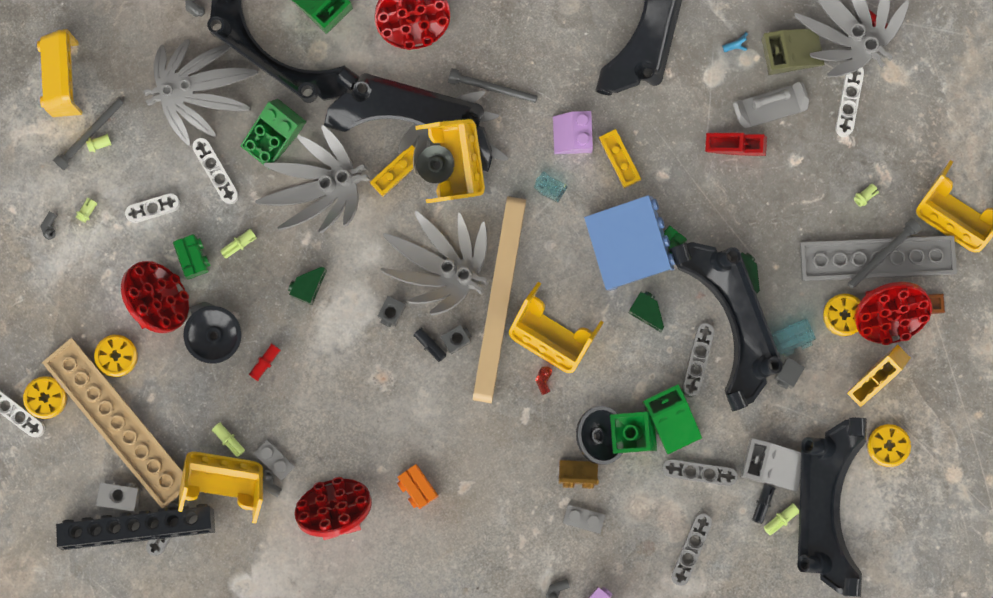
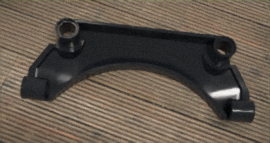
[207,0,360,103]
[596,0,682,96]
[324,73,492,172]
[670,242,783,412]
[797,417,867,597]

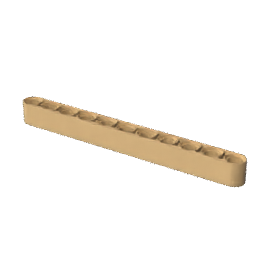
[473,196,526,404]

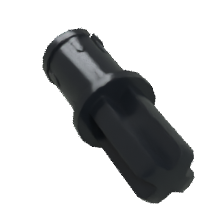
[413,327,446,362]
[752,484,776,524]

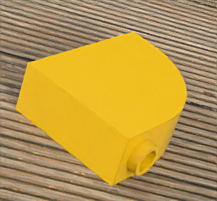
[847,344,911,407]

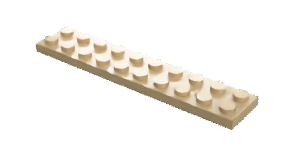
[42,338,183,508]

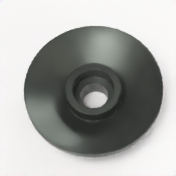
[417,145,454,184]

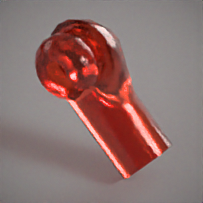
[535,366,552,396]

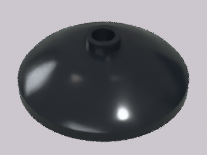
[183,306,242,364]
[576,406,623,465]

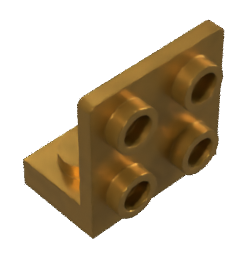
[559,460,599,489]

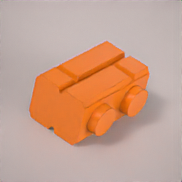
[397,464,439,509]

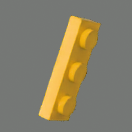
[599,129,641,189]
[369,145,415,197]

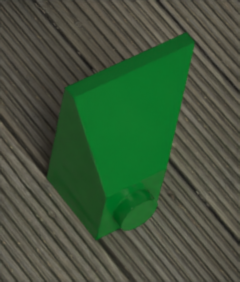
[610,411,657,454]

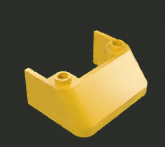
[37,29,82,117]
[415,119,485,203]
[916,160,993,252]
[509,282,604,373]
[178,451,263,523]

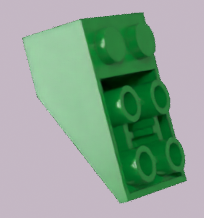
[291,0,353,34]
[240,99,307,169]
[642,384,702,455]

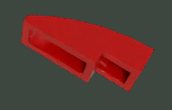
[705,133,767,156]

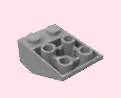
[740,438,801,492]

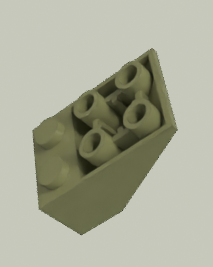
[761,29,825,75]

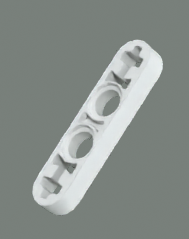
[835,67,864,137]
[193,138,239,204]
[0,390,45,437]

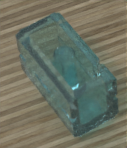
[771,319,816,358]

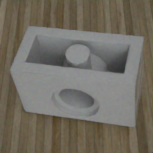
[96,480,142,512]

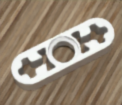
[125,193,180,223]

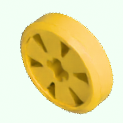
[823,294,861,336]
[94,335,138,377]
[23,376,67,419]
[867,424,911,467]

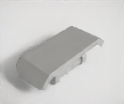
[733,82,809,129]

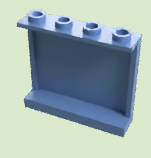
[584,195,676,291]

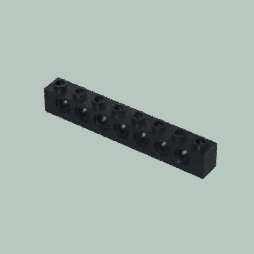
[56,504,215,551]

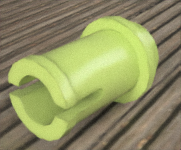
[86,134,112,153]
[854,184,879,207]
[76,198,97,223]

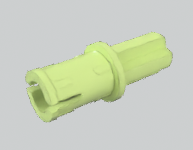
[220,229,257,258]
[212,422,245,457]
[764,503,799,535]

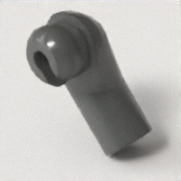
[185,0,205,17]
[263,470,282,497]

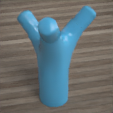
[722,32,748,53]

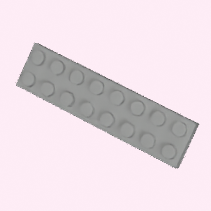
[800,236,957,281]

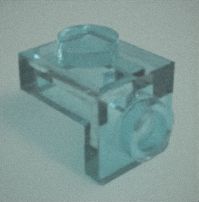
[534,171,568,203]

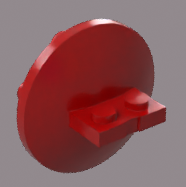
[374,0,450,50]
[121,261,189,333]
[854,282,932,345]
[294,477,372,540]

